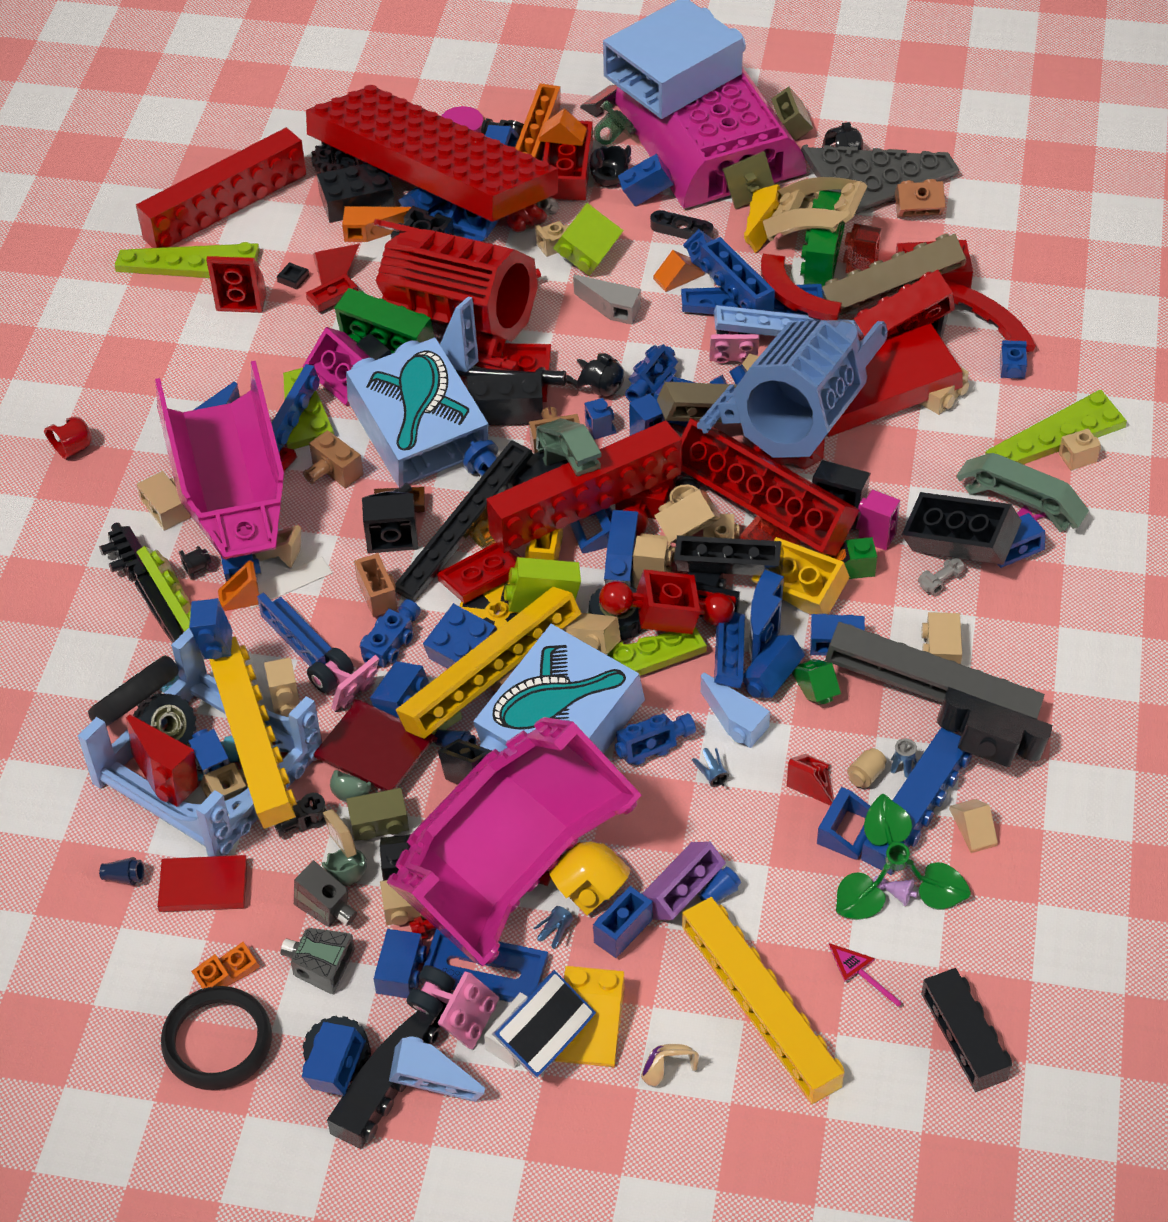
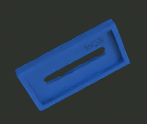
[420,928,548,1002]

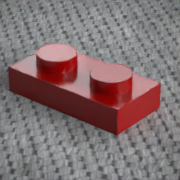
[306,274,358,312]

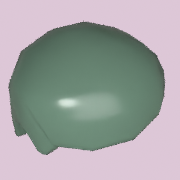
[330,770,371,803]
[322,849,367,886]

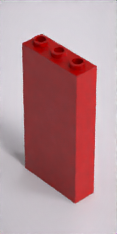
[827,323,963,437]

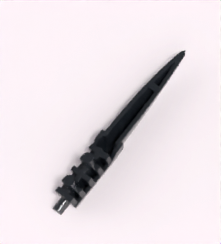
[99,523,183,643]

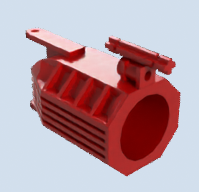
[373,219,538,371]

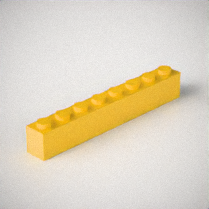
[396,587,581,739]
[209,636,297,829]
[682,897,845,1104]

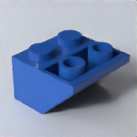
[398,187,453,217]

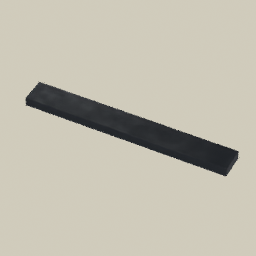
[395,440,533,602]

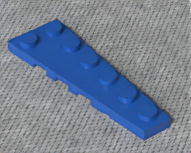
[681,284,823,315]

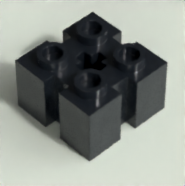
[391,206,454,239]

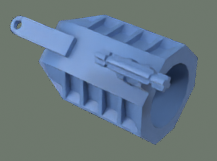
[697,320,888,458]

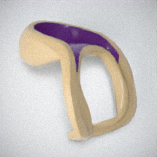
[641,1044,699,1087]

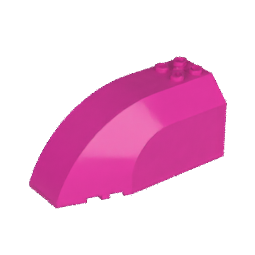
[155,361,284,559]

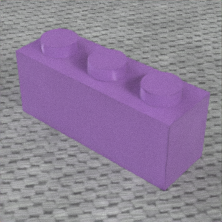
[642,841,726,920]

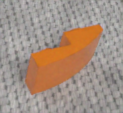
[191,942,261,989]

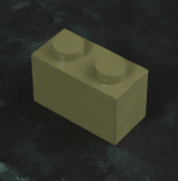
[771,86,813,141]
[346,788,409,841]

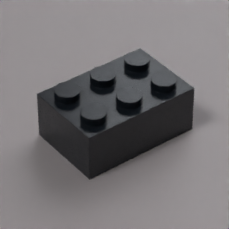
[317,163,395,223]

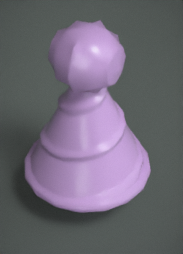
[872,876,918,906]

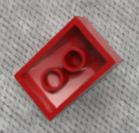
[206,256,267,313]
[126,714,199,807]

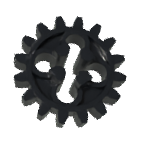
[311,142,360,173]

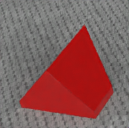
[313,243,360,285]
[786,754,834,806]

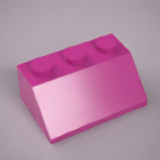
[302,327,371,406]

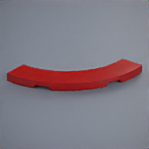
[761,253,842,320]
[945,280,1036,352]

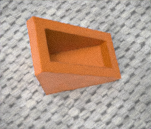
[539,108,587,146]
[653,250,705,292]
[218,560,259,611]

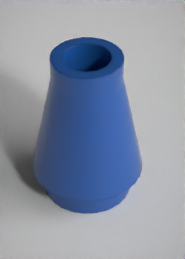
[699,866,741,902]

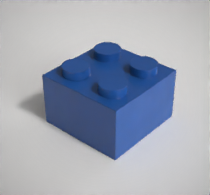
[423,603,497,669]

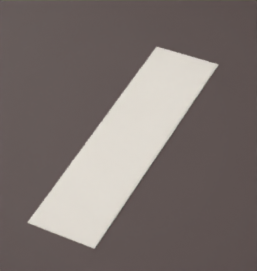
[250,556,332,608]

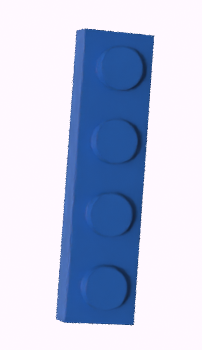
[272,364,320,452]
[714,612,745,689]

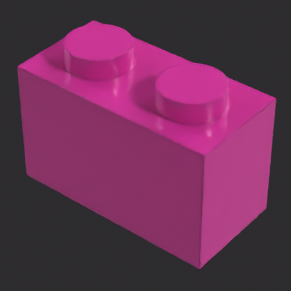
[856,490,900,551]

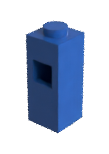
[743,635,805,698]

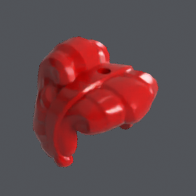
[505,204,547,232]

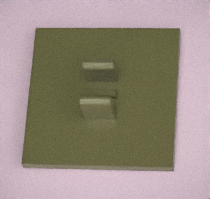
[723,151,774,209]

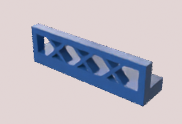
[257,592,332,666]

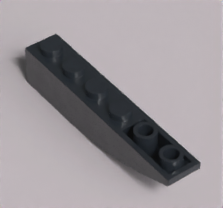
[327,992,452,1149]

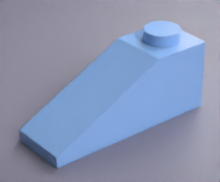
[440,297,479,372]
[700,672,770,748]
[389,1037,485,1102]

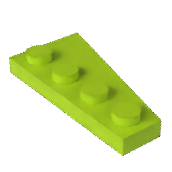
[283,368,334,449]
[137,546,191,632]

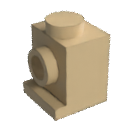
[535,221,569,257]
[200,763,246,801]

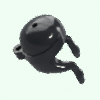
[822,122,864,150]
[590,145,632,186]
[566,353,625,397]

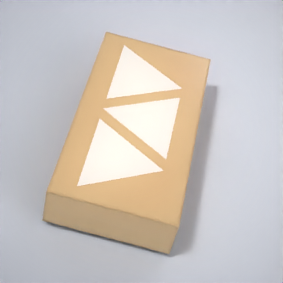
[323,809,357,858]

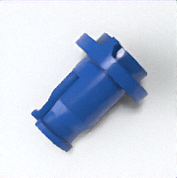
[463,440,509,490]

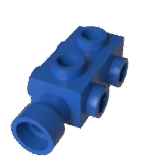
[625,344,678,402]
[360,599,421,668]
[615,713,696,765]

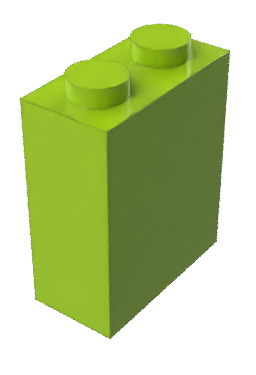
[553,203,624,276]
[504,557,581,612]

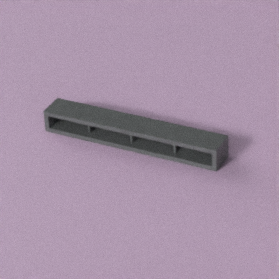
[825,622,1045,719]

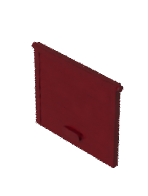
[313,699,437,791]

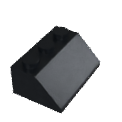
[467,373,543,425]

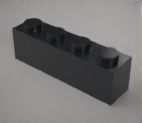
[674,535,784,576]
[921,968,1012,1092]

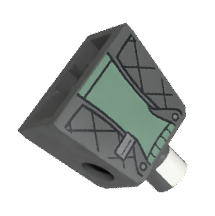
[293,860,357,926]
[280,928,355,995]

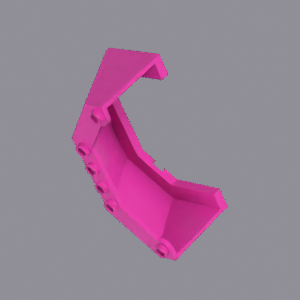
[387,717,642,966]

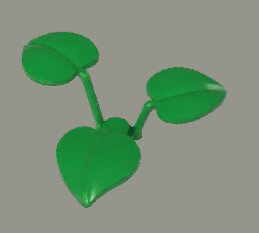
[836,794,971,920]

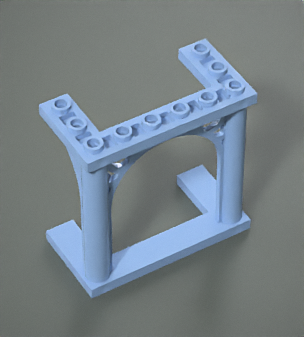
[78,628,322,857]

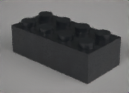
[901,492,1022,565]

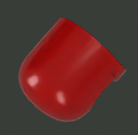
[44,416,92,459]

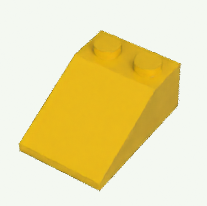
[752,537,850,614]
[555,966,625,1067]

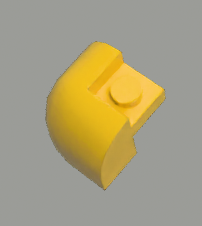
[549,841,630,916]

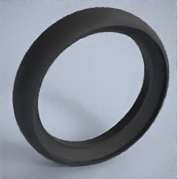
[88,655,179,727]
[161,986,272,1090]

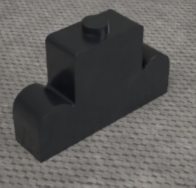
[937,687,1053,767]

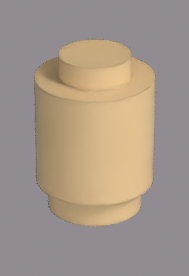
[847,748,887,788]

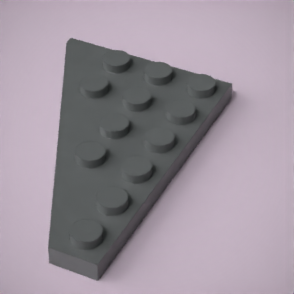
[801,144,960,215]

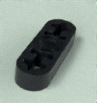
[650,210,714,240]

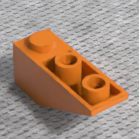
[342,206,411,242]

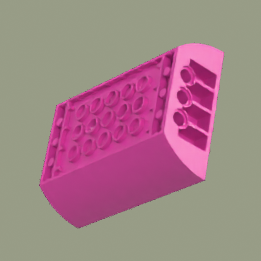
[615,66,806,209]

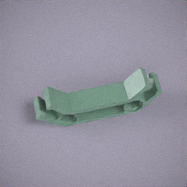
[536,418,601,477]
[956,453,1089,532]

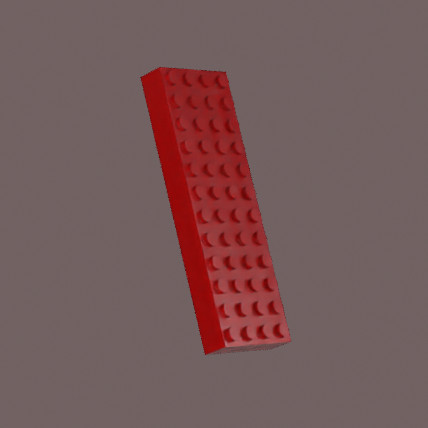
[306,85,558,222]

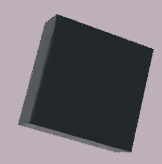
[277,262,309,289]

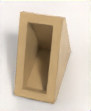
[949,799,998,853]

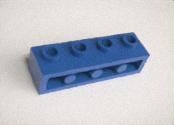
[699,237,775,311]

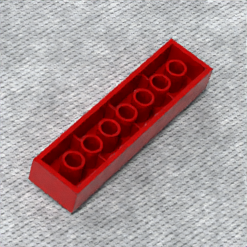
[136,127,307,248]
[681,418,860,556]
[486,420,682,553]

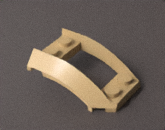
[763,177,867,241]

